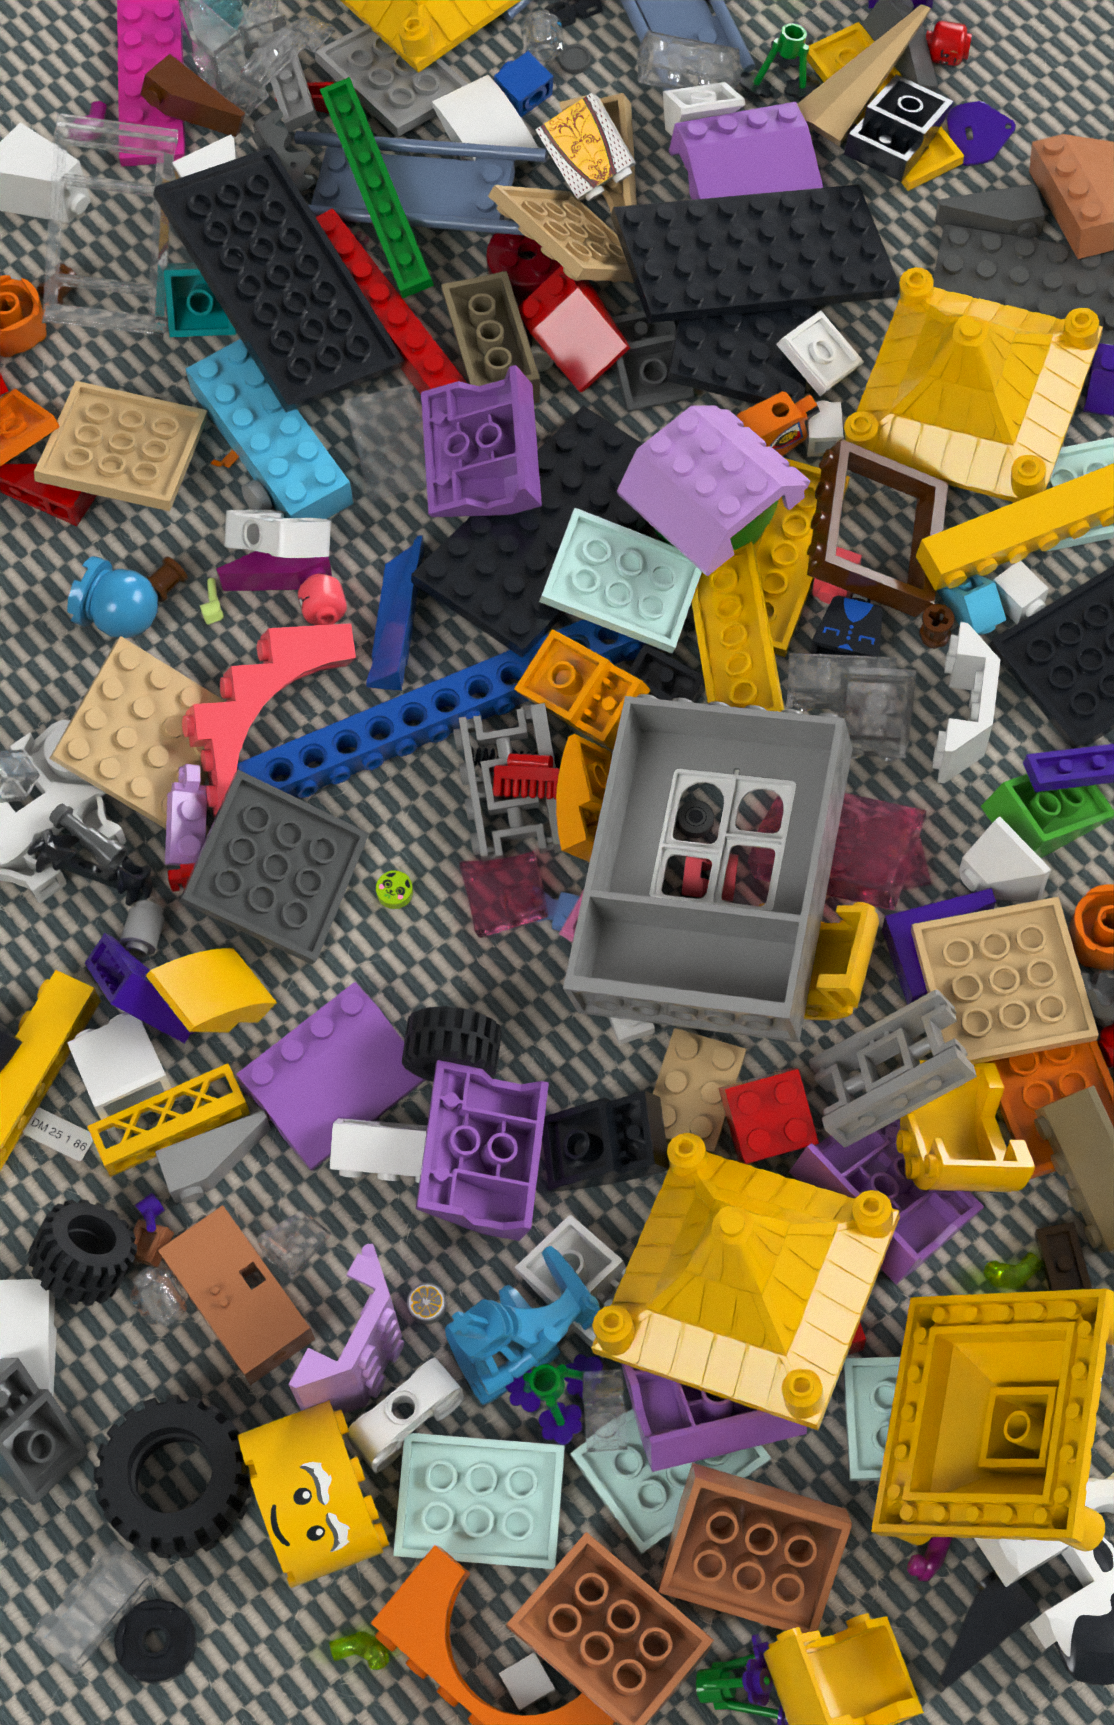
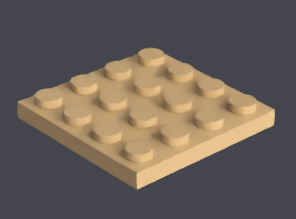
[488,185,634,283]
[34,381,207,511]
[49,636,226,829]
[911,897,1099,1064]

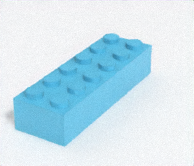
[186,339,354,519]

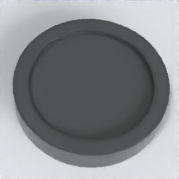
[559,44,591,74]

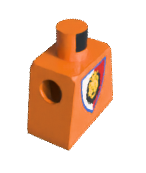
[737,392,820,456]

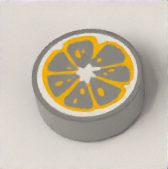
[407,1283,447,1324]

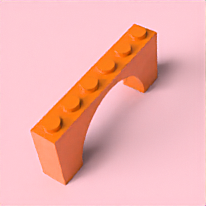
[371,1545,617,1725]

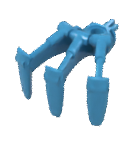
[445,1246,600,1405]

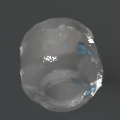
[521,10,565,62]
[130,1266,188,1326]

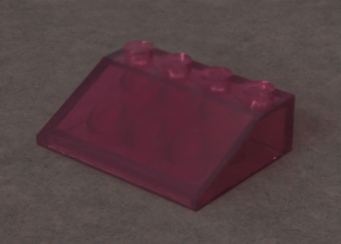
[748,793,926,911]

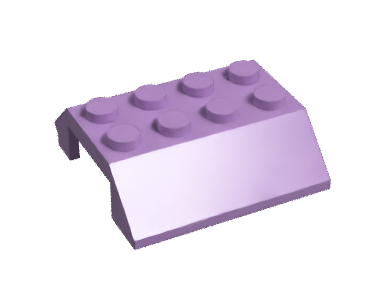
[617,405,810,576]
[288,1244,404,1414]

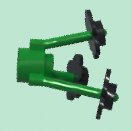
[739,23,820,100]

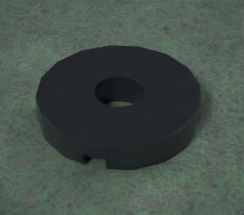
[114,1599,197,1685]

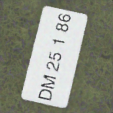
[23,1108,93,1162]

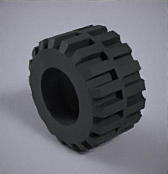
[402,1006,502,1082]
[28,1199,137,1306]

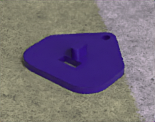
[947,101,1016,166]

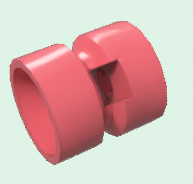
[682,854,739,901]

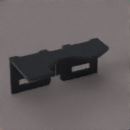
[544,0,603,31]

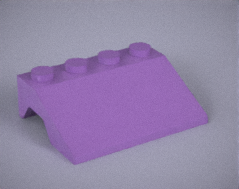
[669,102,824,200]
[421,365,542,517]
[236,982,426,1171]
[416,1060,549,1241]
[789,1119,984,1285]
[621,1363,807,1472]

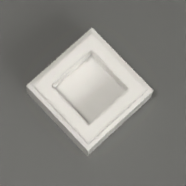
[499,1652,555,1712]

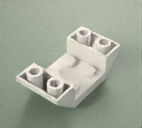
[932,622,1000,783]

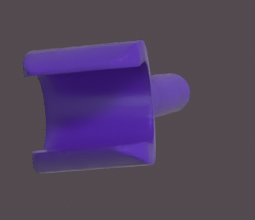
[135,1192,165,1232]

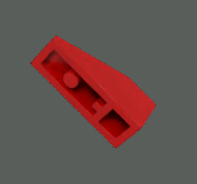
[0,464,97,526]

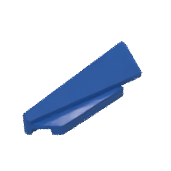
[366,535,424,691]

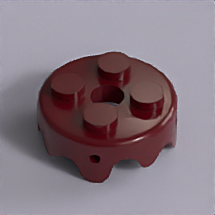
[486,233,561,300]

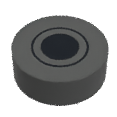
[677,800,714,838]

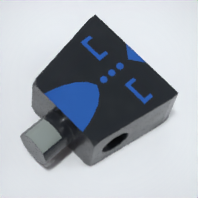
[810,592,883,674]

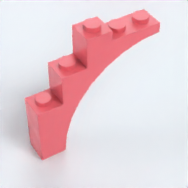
[182,623,356,817]

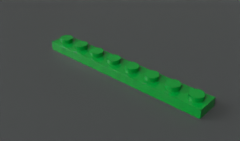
[320,77,434,298]

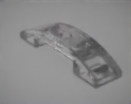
[226,15,335,117]

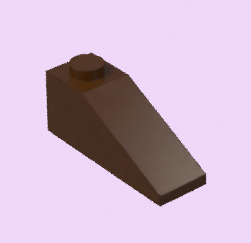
[140,54,245,137]

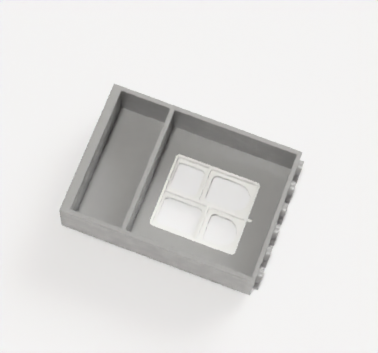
[563,694,853,1043]

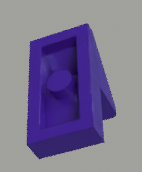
[1083,343,1114,417]

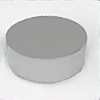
[242,480,272,510]

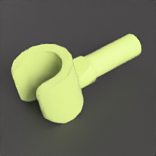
[200,578,224,625]

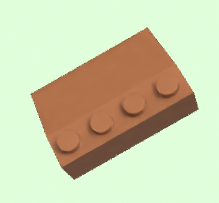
[1029,134,1114,259]
[658,1463,852,1634]
[506,1532,714,1725]

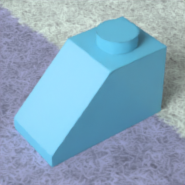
[937,574,1006,635]

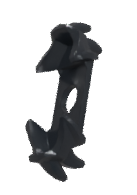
[27,829,152,906]

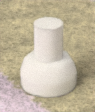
[531,337,553,371]

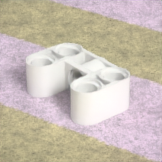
[224,509,331,558]
[346,1358,464,1473]

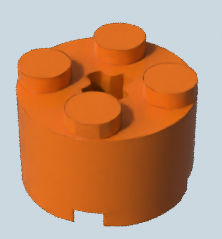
[0,275,47,357]
[1068,884,1114,970]

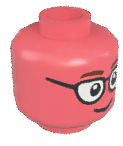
[298,574,347,625]

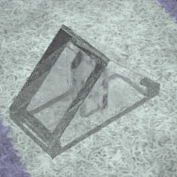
[257,1210,331,1279]

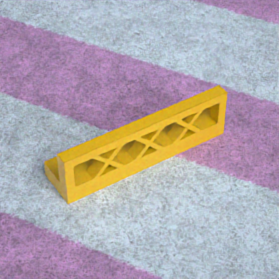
[87,1063,250,1177]

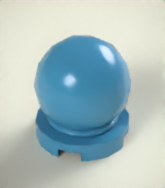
[67,556,158,638]

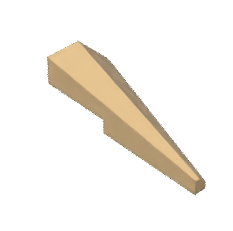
[797,4,931,147]
[559,93,637,212]

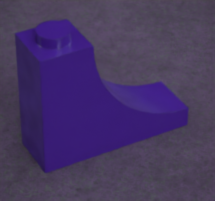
[882,888,996,1005]
[85,933,196,1044]

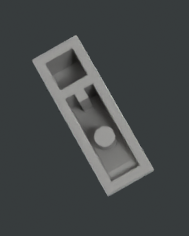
[155,1110,271,1204]

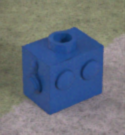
[494,51,554,117]

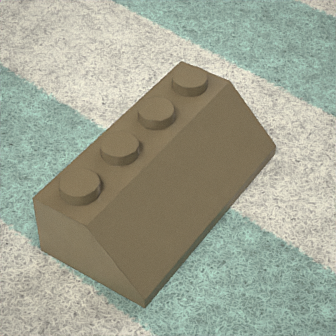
[441,271,540,404]
[1034,1085,1114,1253]

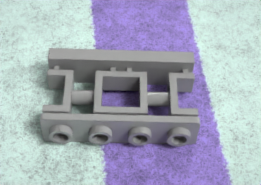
[453,703,564,864]
[809,990,977,1148]

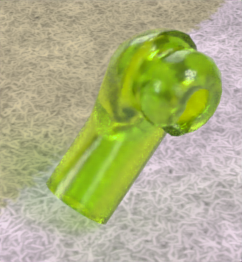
[983,1252,1043,1290]
[329,1631,389,1670]

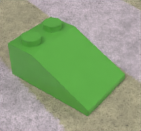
[981,774,1114,858]

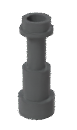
[49,803,128,871]

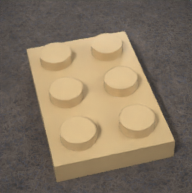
[653,1028,746,1154]

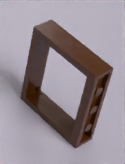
[807,439,948,617]

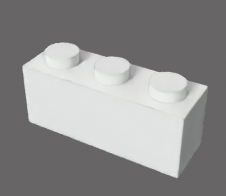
[330,1118,427,1183]

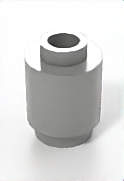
[120,900,165,958]

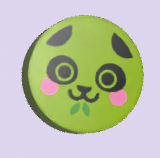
[376,870,413,909]

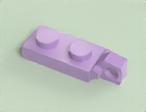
[165,764,207,866]

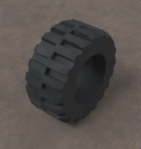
[93,1395,253,1559]

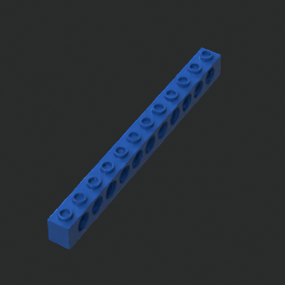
[237,619,648,798]

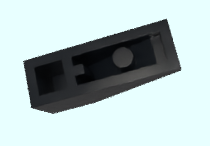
[936,1572,1040,1693]

